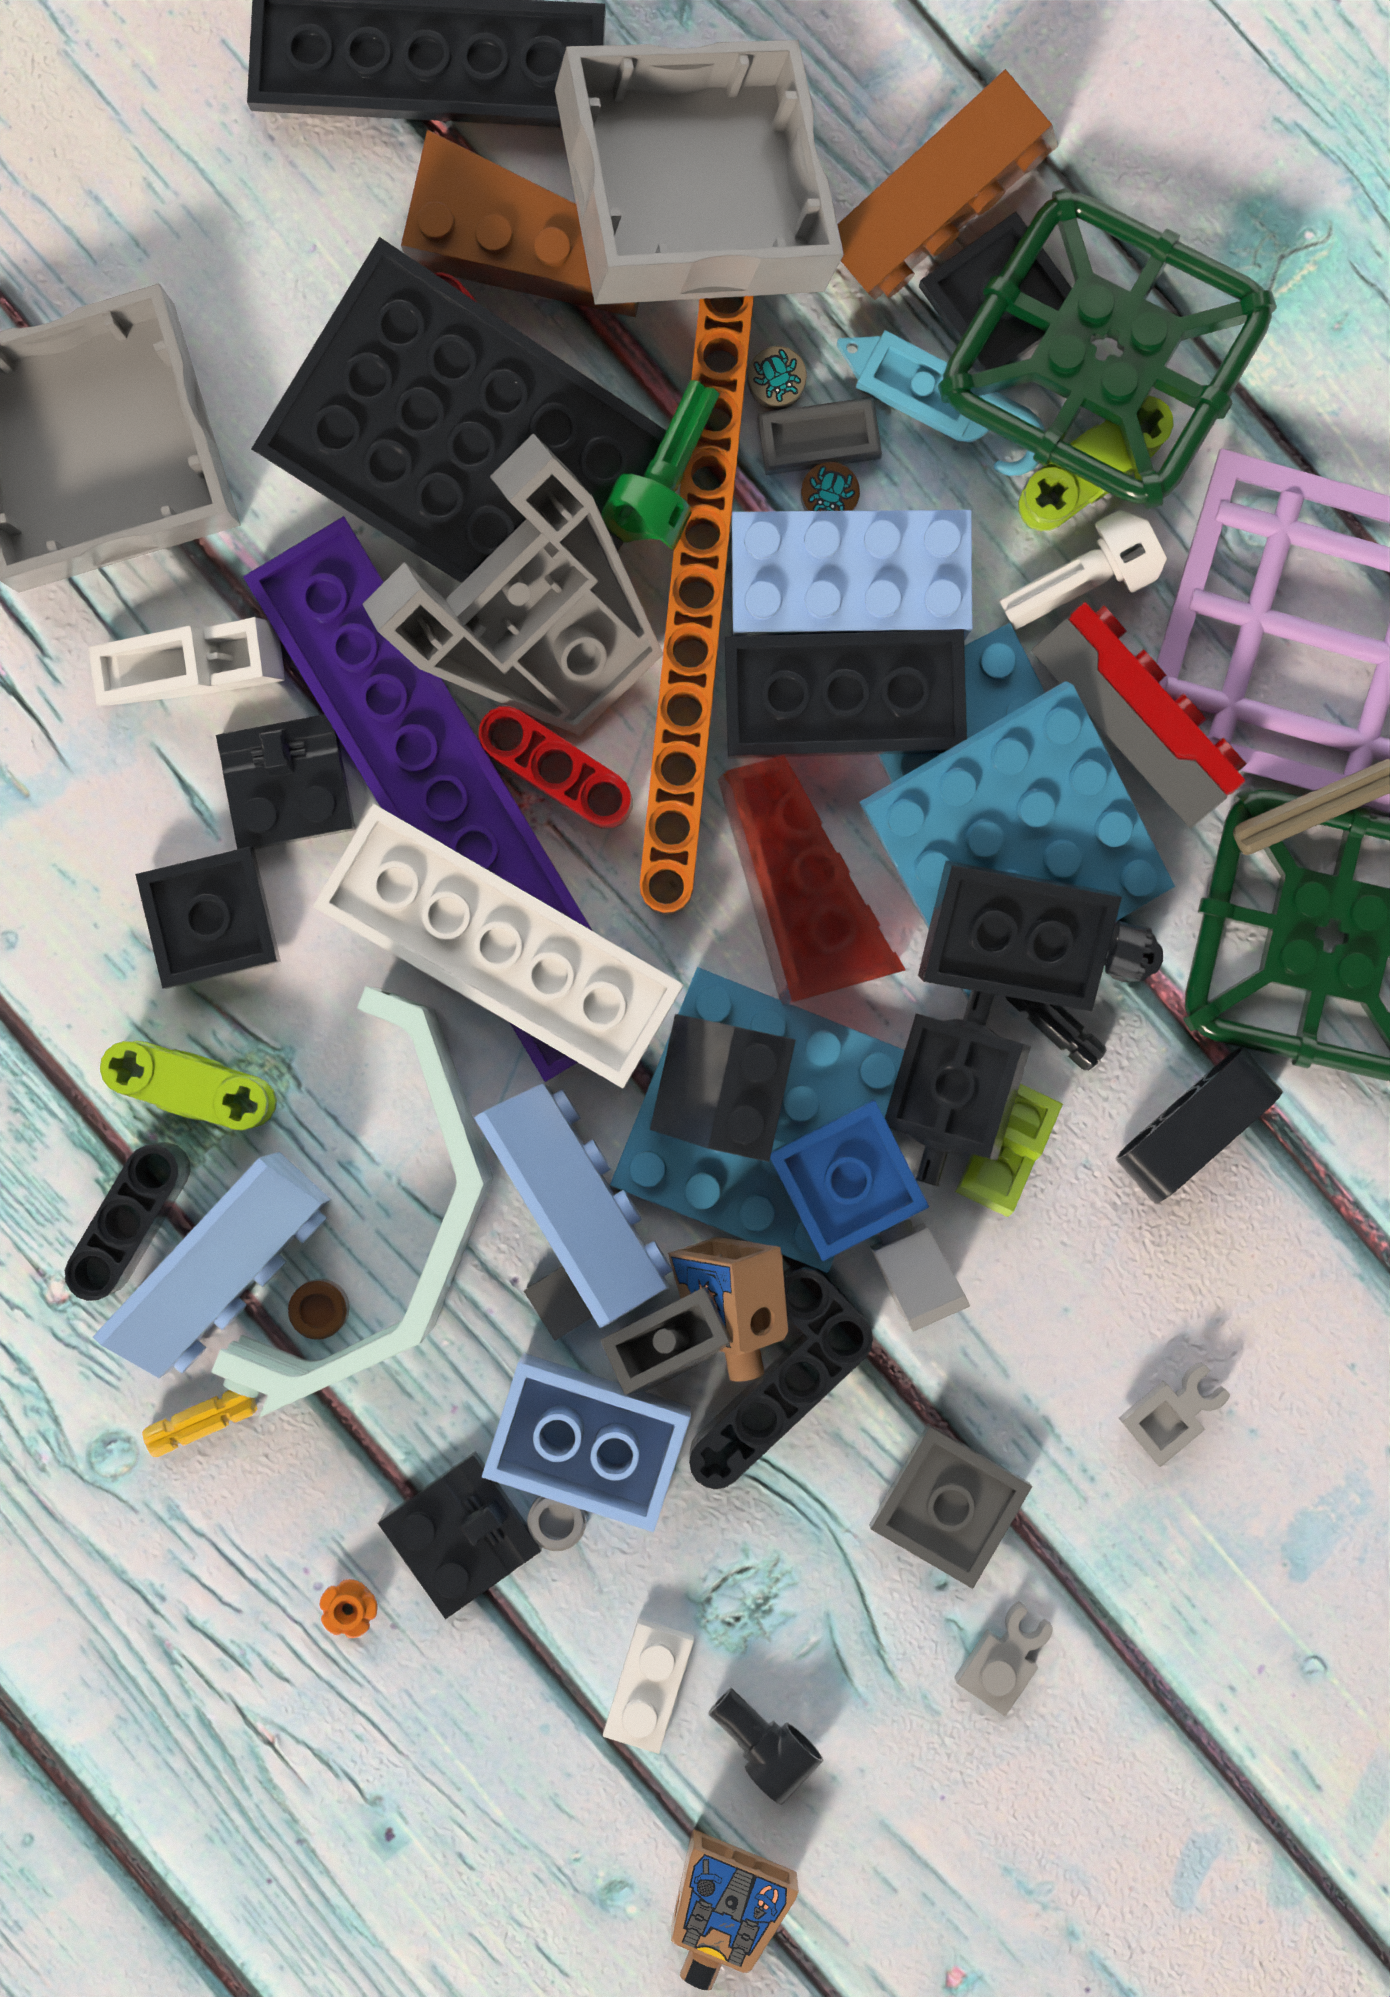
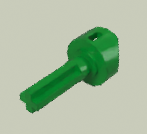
[601,380,720,550]

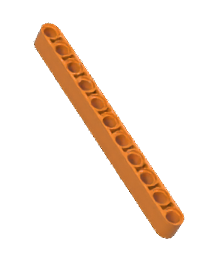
[640,296,754,915]

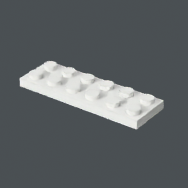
[313,804,684,1088]

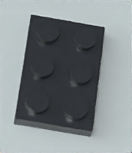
[918,861,1122,1012]

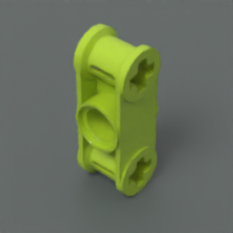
[1018,396,1174,532]
[100,1041,277,1130]

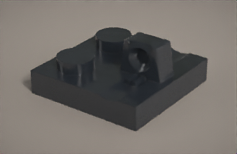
[216,714,356,849]
[377,1451,542,1620]

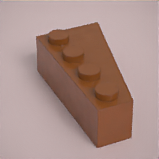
[837,69,1058,300]
[401,130,639,318]

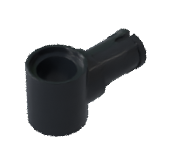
[708,1688,824,1805]

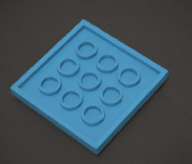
[859,681,1175,1000]
[610,967,905,1273]

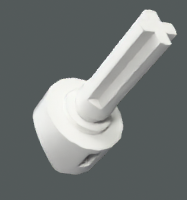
[999,510,1167,631]

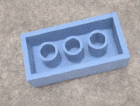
[731,510,973,640]

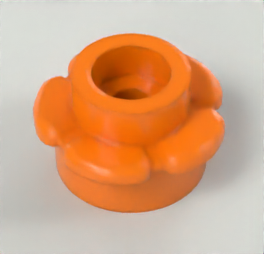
[319,1579,378,1638]

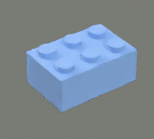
[482,1353,691,1532]

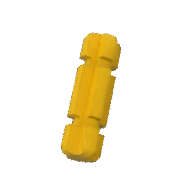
[142,1390,257,1457]

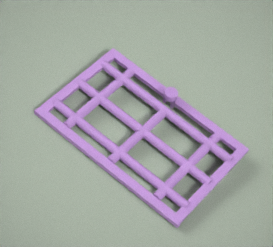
[1156,448,1390,813]

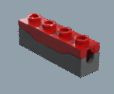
[1031,602,1247,829]

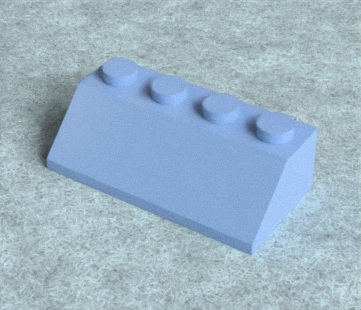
[474,1083,673,1328]
[93,1152,331,1378]

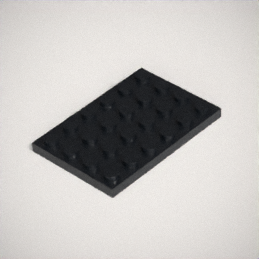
[251,237,667,584]

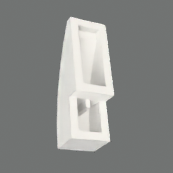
[88,617,285,706]

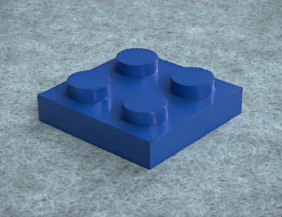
[770,1099,929,1261]

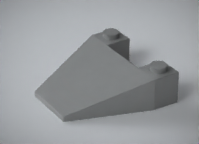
[363,434,663,736]

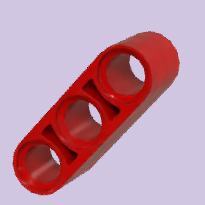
[479,706,633,829]

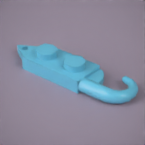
[837,330,1046,476]

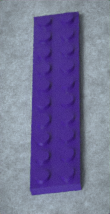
[243,516,593,1082]

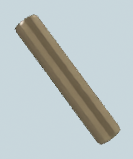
[1233,759,1390,855]

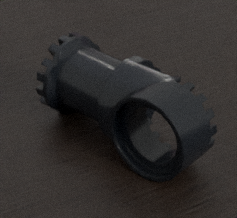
[1104,921,1163,982]

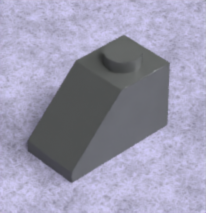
[600,1287,732,1395]

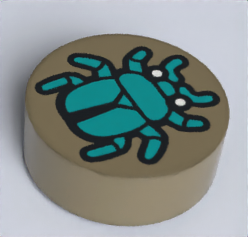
[748,346,807,410]

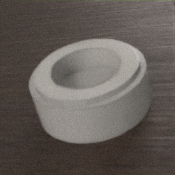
[527,1496,587,1551]

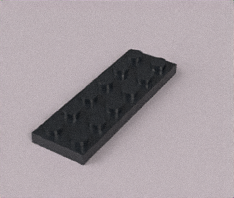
[247,0,606,127]

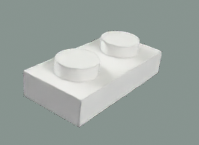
[603,1618,694,1754]

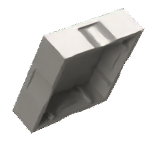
[555,40,844,305]
[0,283,241,593]

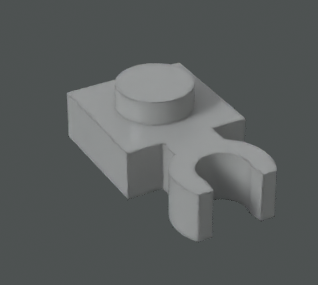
[1118,1363,1230,1467]
[954,1601,1053,1717]

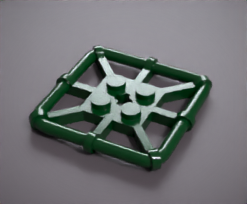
[938,188,1277,509]
[1183,788,1390,1081]

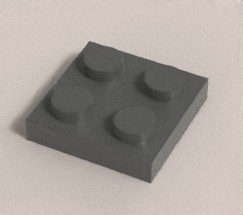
[869,1423,1033,1589]

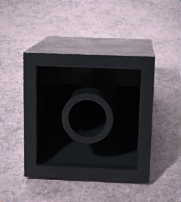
[650,1014,796,1162]

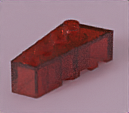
[717,755,906,1005]

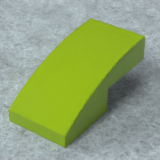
[955,1083,1063,1217]

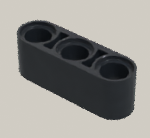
[1115,1046,1283,1204]
[64,1142,191,1301]

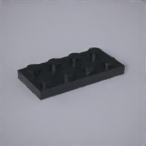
[725,630,967,759]

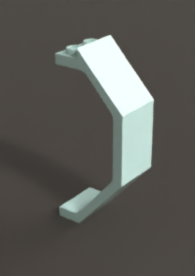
[211,986,494,1418]

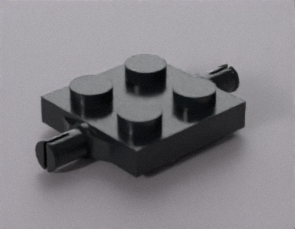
[885,990,1031,1187]

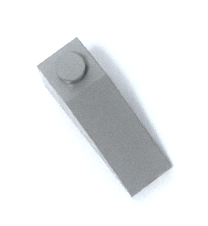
[870,1219,970,1332]

